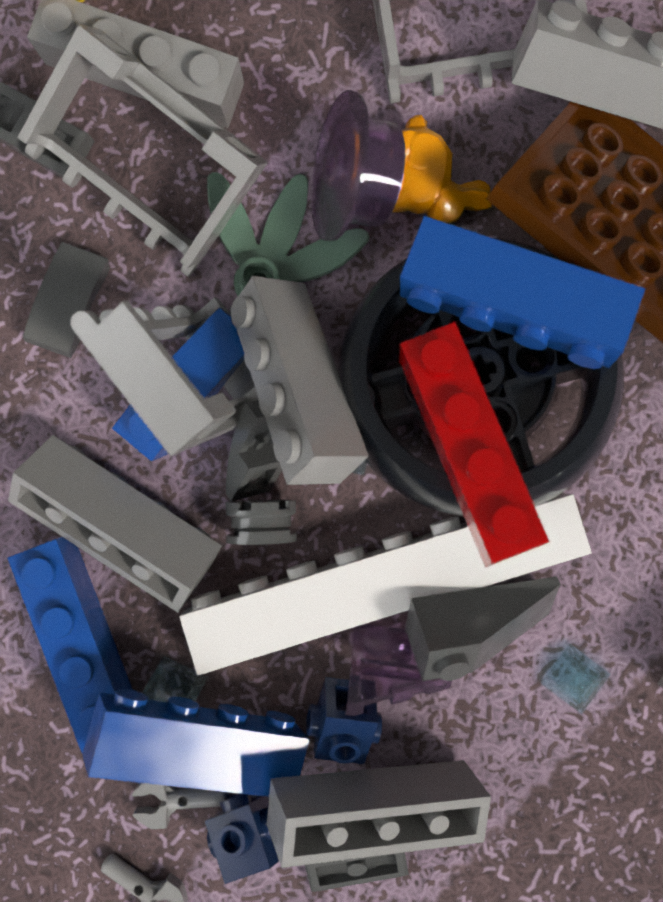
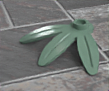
[207,172,370,296]

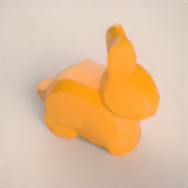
[389,115,492,225]

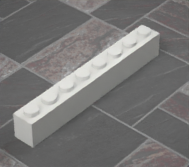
[179,493,592,676]

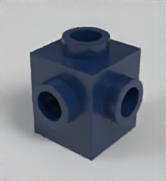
[306,677,382,764]
[205,793,279,884]

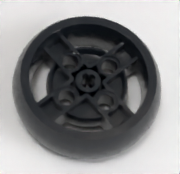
[338,238,624,516]

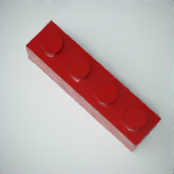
[400,322,550,568]

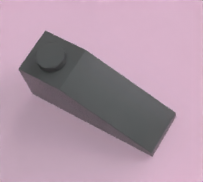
[405,576,561,681]

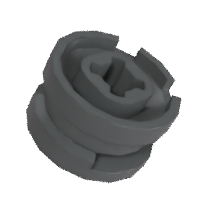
[225,500,297,545]

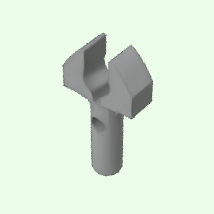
[131,783,229,829]
[101,854,188,902]

